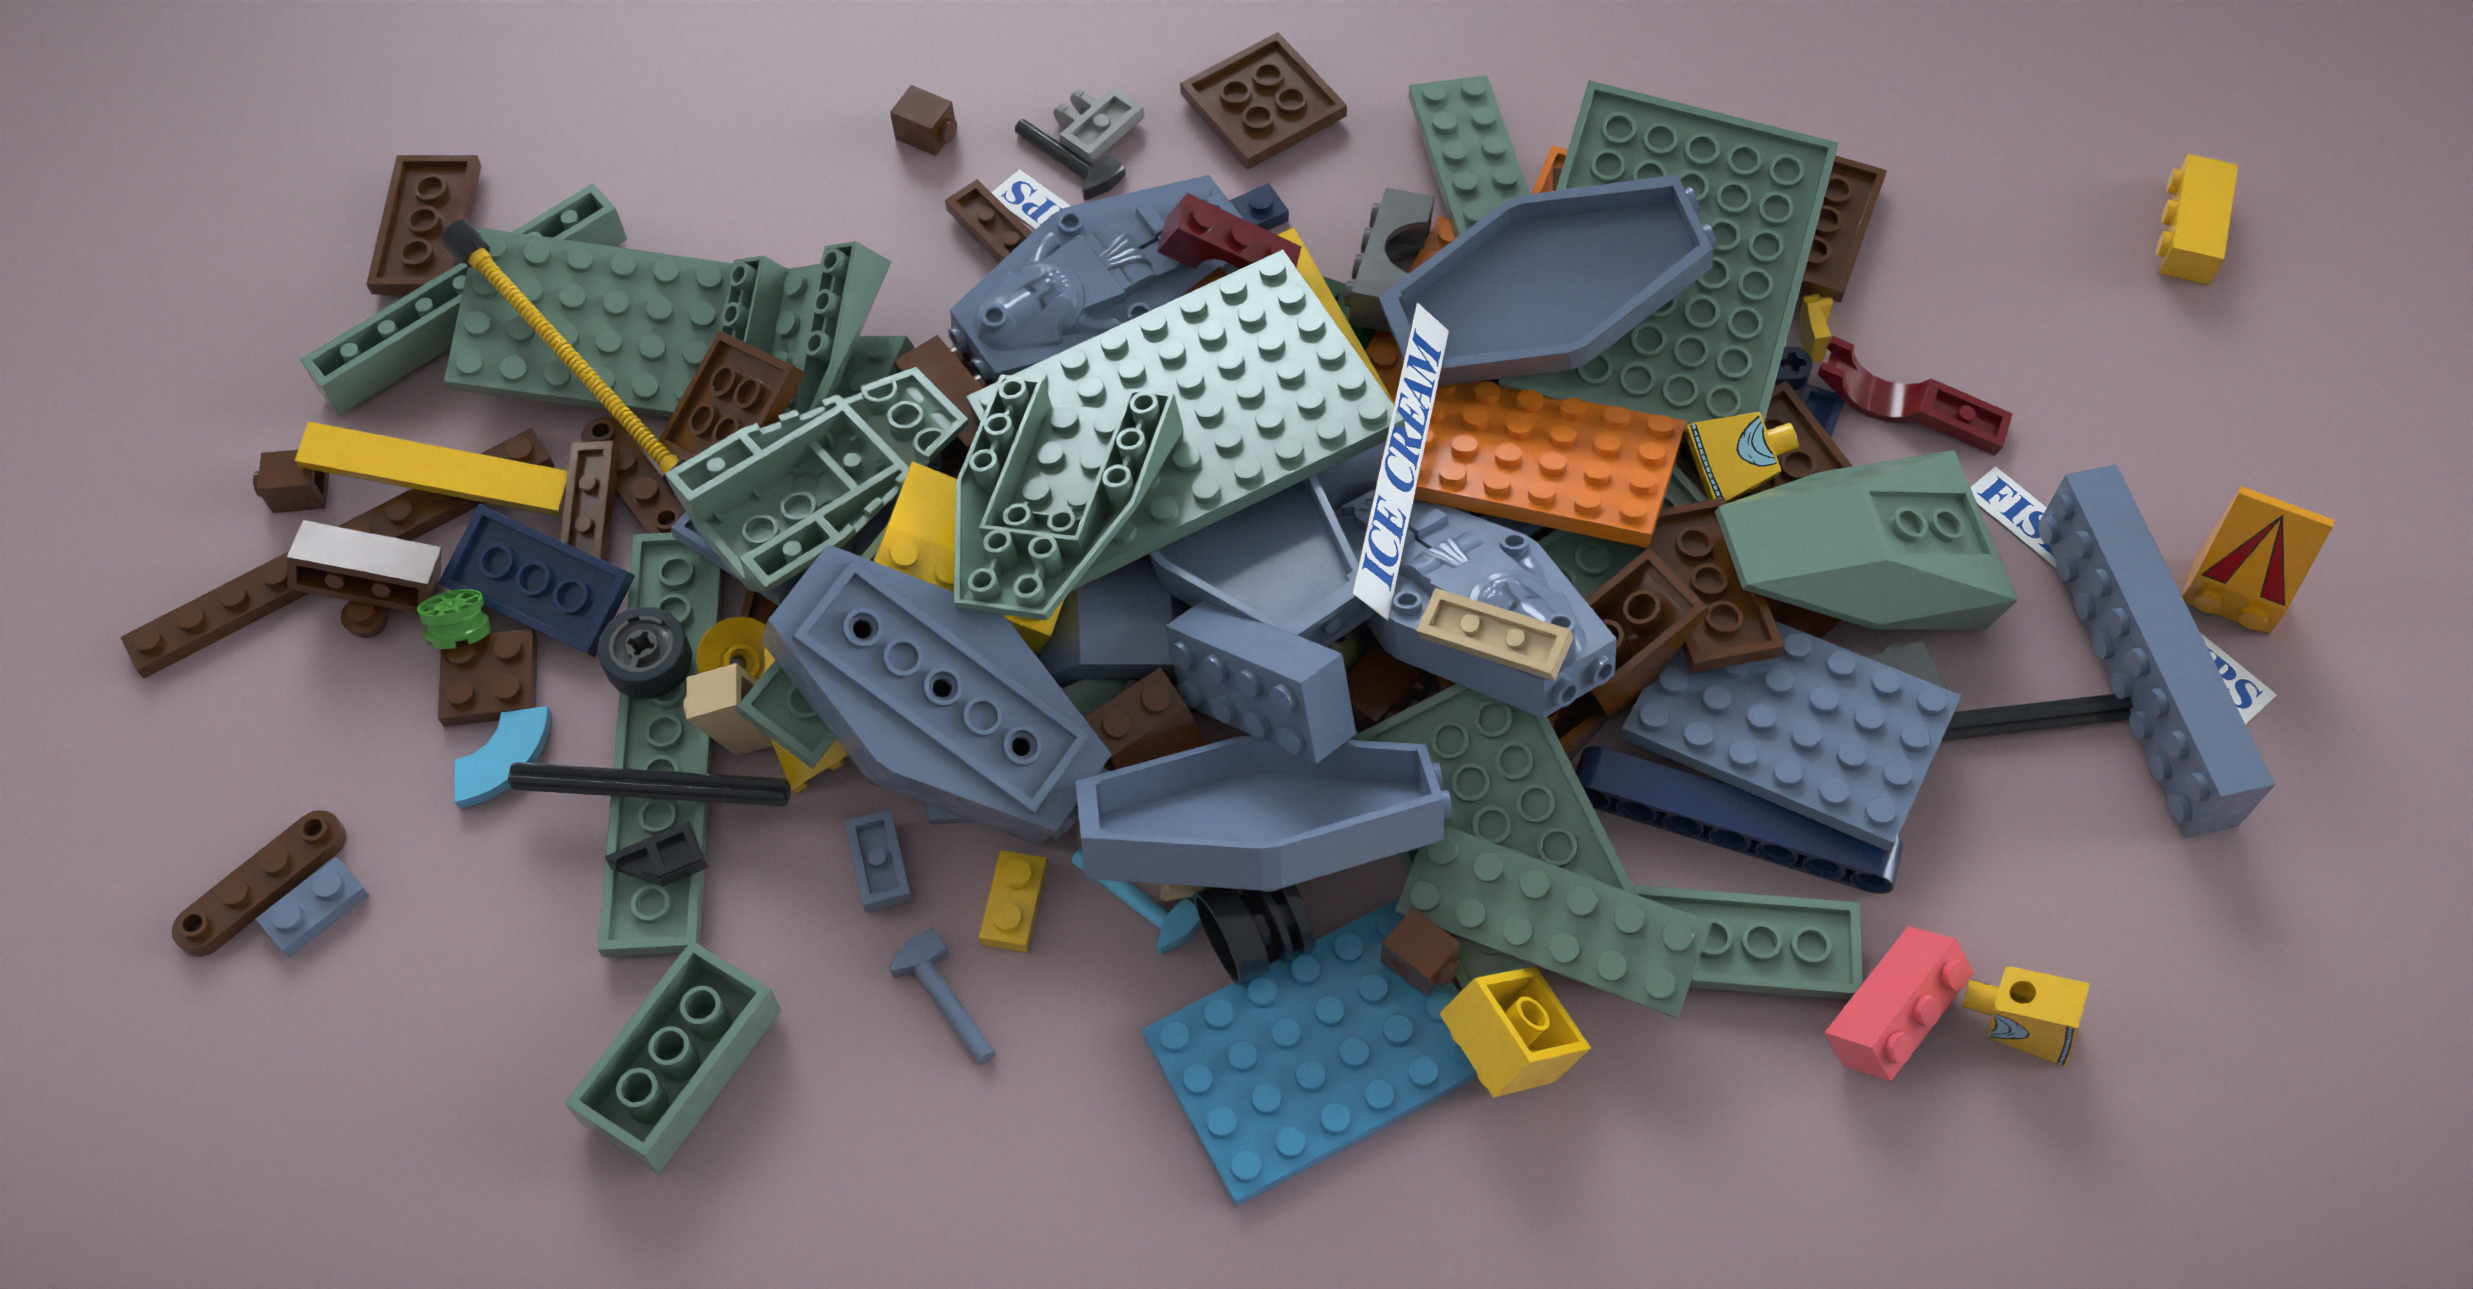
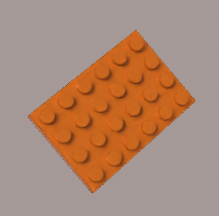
[1414,381,1687,548]

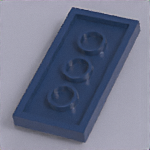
[438,504,635,657]

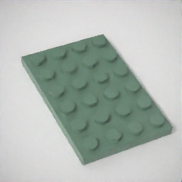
[444,227,733,418]
[1349,684,1638,990]

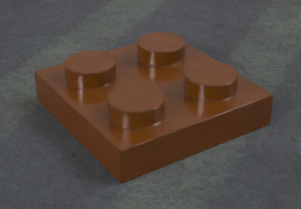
[438,628,537,727]

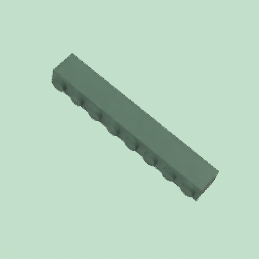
[300,183,627,416]

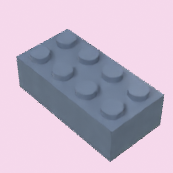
[1165,600,1356,764]

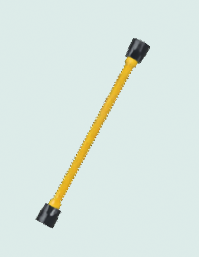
[440,219,686,499]

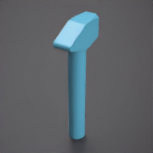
[1071,847,1202,955]

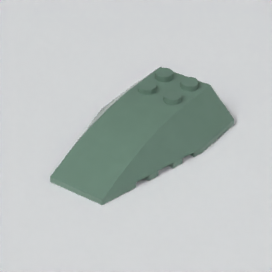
[665,367,969,593]

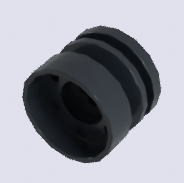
[1193,884,1315,985]

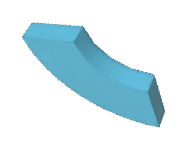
[454,706,552,809]

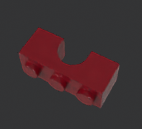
[1157,193,1301,271]

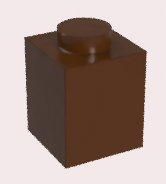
[890,85,957,156]
[253,450,329,513]
[1380,907,1461,997]

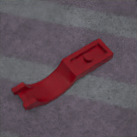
[1817,336,2013,456]

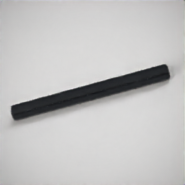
[1942,694,2133,741]
[508,762,791,807]

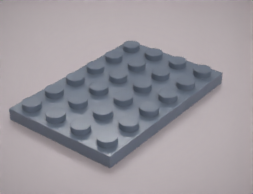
[1620,620,1962,852]

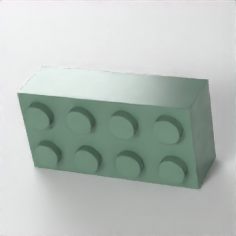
[564,940,782,1175]

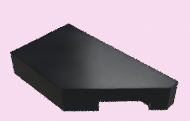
[605,821,709,887]

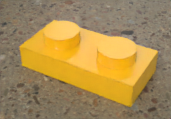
[979,850,1048,953]

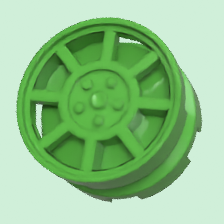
[417,589,491,649]

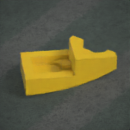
[1799,294,1833,363]

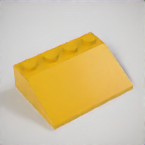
[874,461,1064,653]

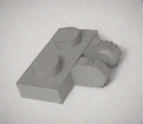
[1053,87,1144,164]

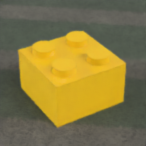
[1439,966,1591,1098]

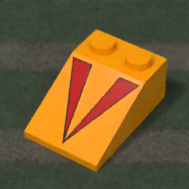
[2182,486,2335,634]

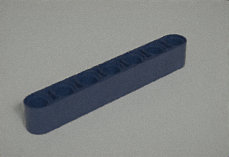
[1575,746,1903,894]

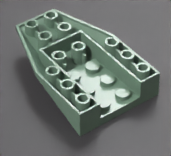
[720,241,892,422]
[954,375,1184,620]
[1715,450,2018,630]

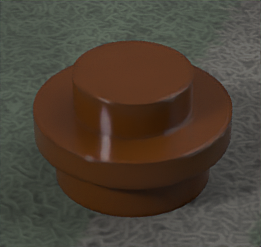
[341,601,388,638]

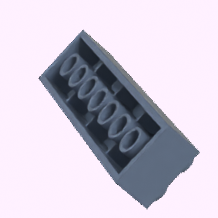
[2038,464,2275,838]

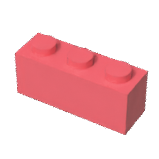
[1824,926,1974,1081]

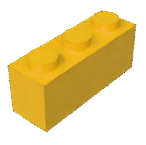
[2156,154,2238,285]

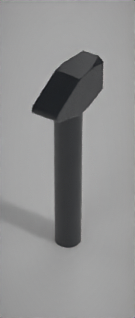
[1015,119,1126,200]

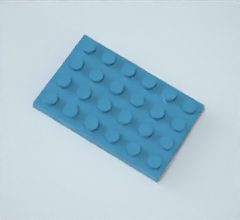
[1142,898,1478,1207]

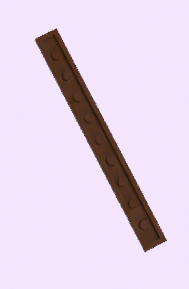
[120,427,555,679]

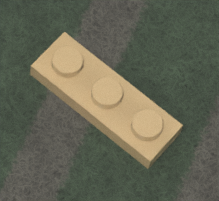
[1416,588,1574,681]

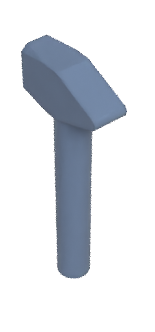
[889,927,995,1065]

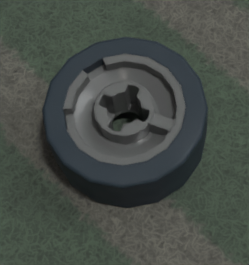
[597,607,693,699]

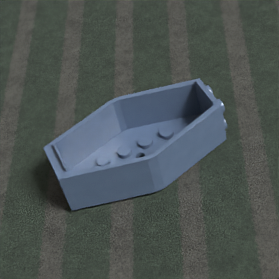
[761,544,1112,845]

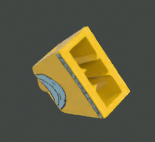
[1684,412,1799,504]
[1962,966,2090,1067]

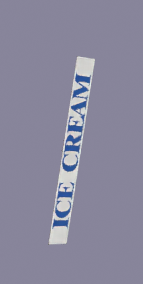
[1353,303,1449,621]

